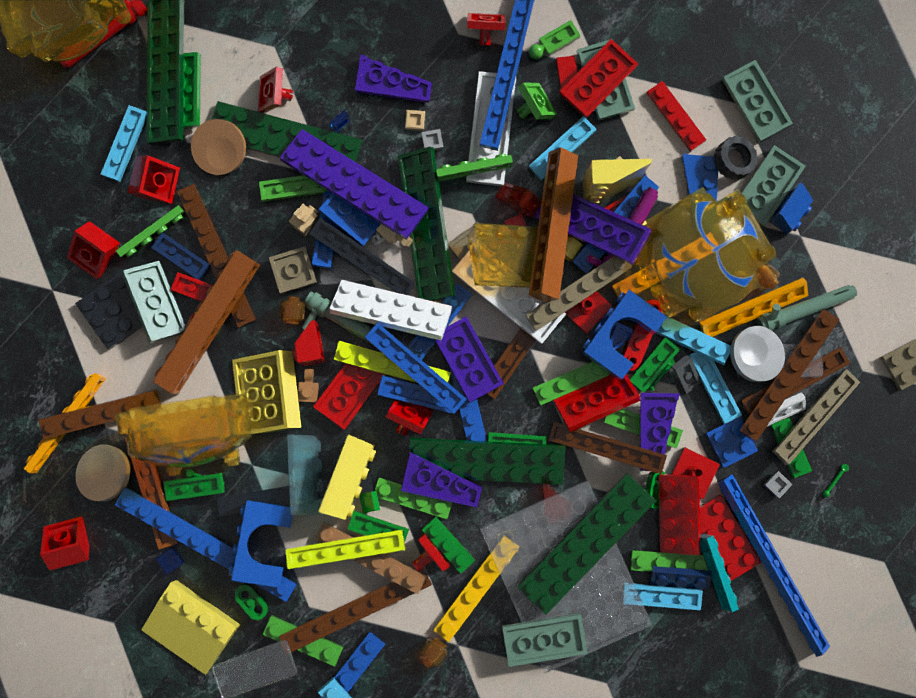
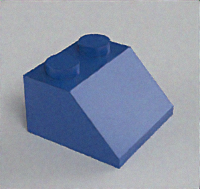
[768,183,813,234]

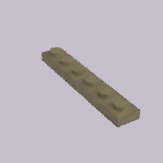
[525,256,632,331]
[772,369,860,465]

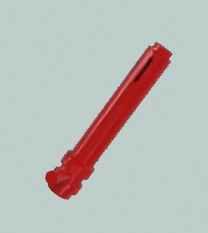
[58,0,148,68]

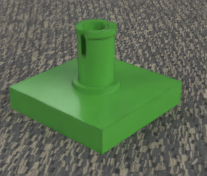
[517,83,558,119]

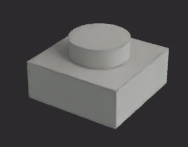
[422,129,443,151]
[764,471,793,499]

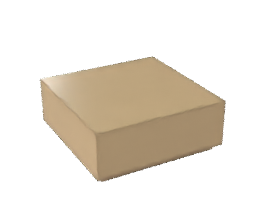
[405,110,425,131]

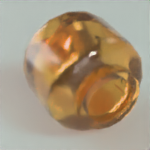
[751,263,780,291]
[279,296,306,324]
[419,637,448,668]

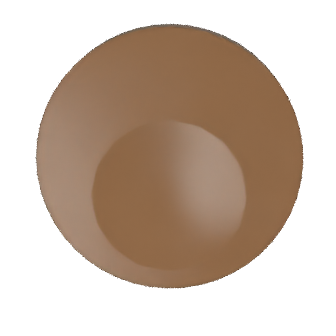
[191,119,246,175]

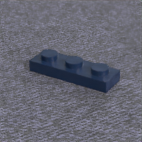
[151,232,210,280]
[649,566,712,590]

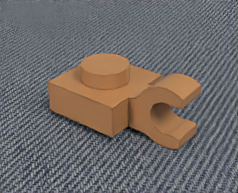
[298,369,319,402]

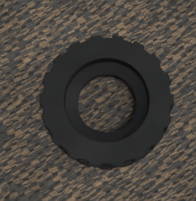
[713,136,758,180]

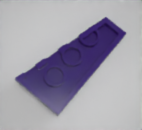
[355,54,432,103]
[640,393,680,471]
[401,452,482,507]

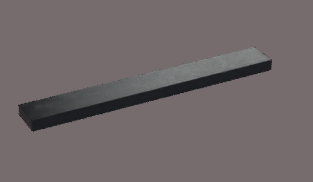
[217,472,374,517]

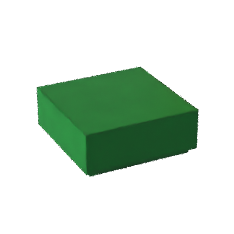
[360,491,380,513]

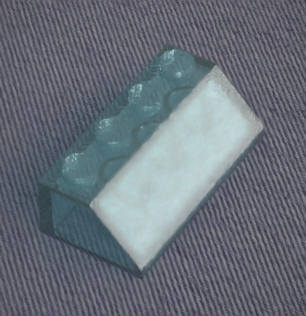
[287,435,323,517]

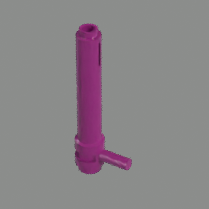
[586,187,658,267]

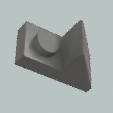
[669,355,701,394]

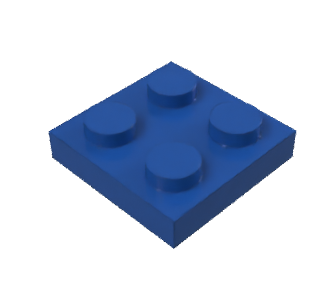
[705,416,758,468]

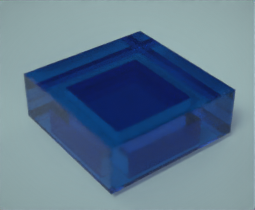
[330,110,350,132]
[156,547,184,575]

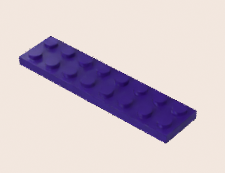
[280,129,428,240]

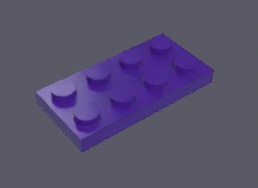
[435,316,504,402]

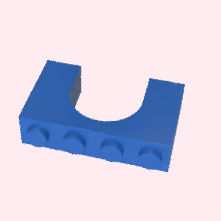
[582,290,667,381]
[229,500,294,588]

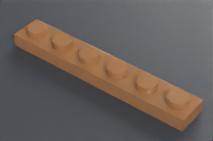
[314,522,427,594]

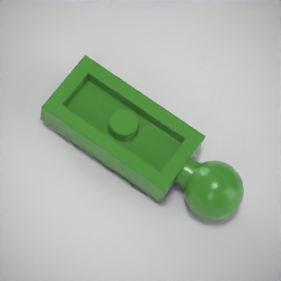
[528,20,581,59]

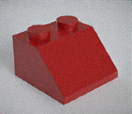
[127,155,180,204]
[67,221,120,279]
[292,320,325,366]
[40,516,89,570]

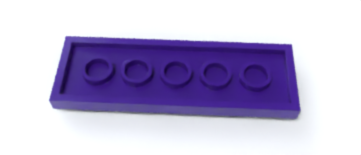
[533,194,652,265]

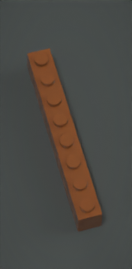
[528,147,578,302]
[153,250,260,394]

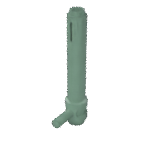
[757,285,857,331]
[302,292,375,347]

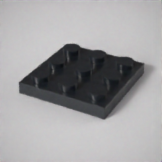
[75,270,143,350]

